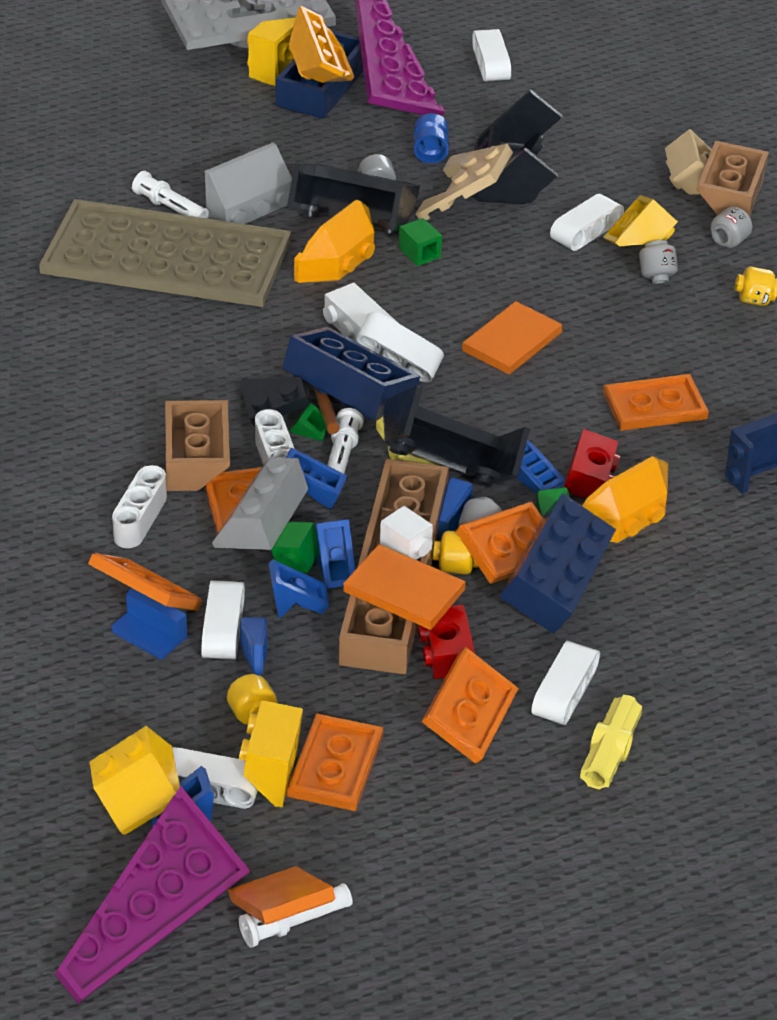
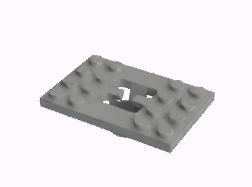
[161,0,336,50]

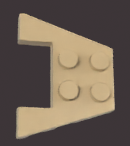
[415,144,513,220]

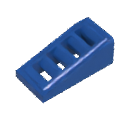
[515,440,565,494]
[286,448,347,509]
[438,478,473,541]
[240,617,268,676]

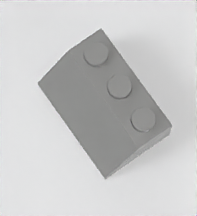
[205,142,292,224]
[212,457,308,550]

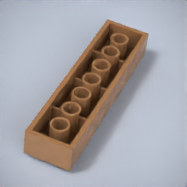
[339,459,449,675]

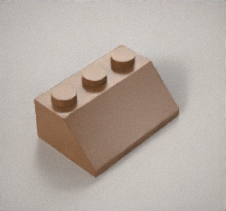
[697,141,769,217]
[165,400,230,491]

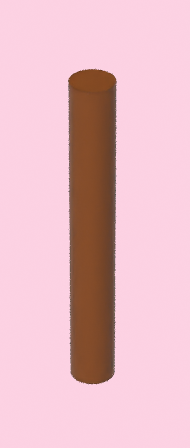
[314,387,340,434]

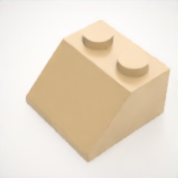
[665,129,712,194]

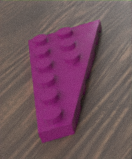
[354,0,445,116]
[54,786,250,1004]

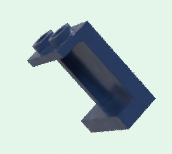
[724,413,777,494]

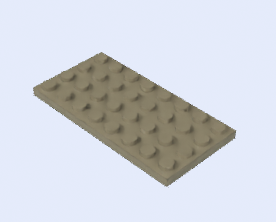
[39,199,291,307]

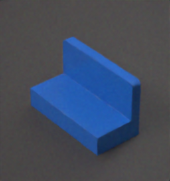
[111,588,187,659]

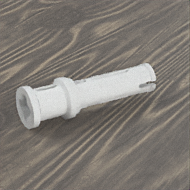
[132,171,209,218]
[327,408,364,474]
[239,883,352,948]

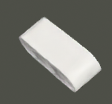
[472,29,511,81]
[550,194,624,251]
[356,312,444,383]
[255,409,294,466]
[112,465,167,548]
[202,580,245,659]
[532,641,600,725]
[173,747,258,809]

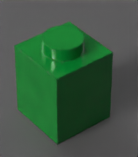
[399,218,442,266]
[271,522,319,573]

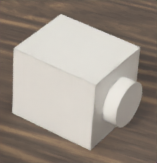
[380,506,433,560]

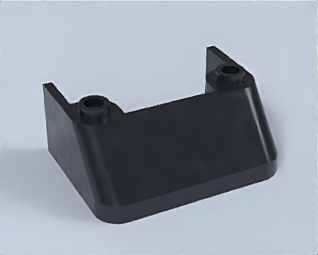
[472,89,562,205]
[287,163,420,234]
[383,385,530,487]

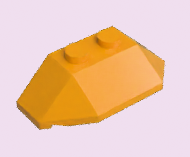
[289,6,354,83]
[294,200,375,283]
[582,456,668,543]

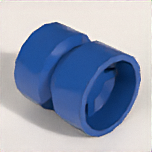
[414,113,449,163]

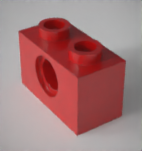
[563,429,620,499]
[418,605,475,679]

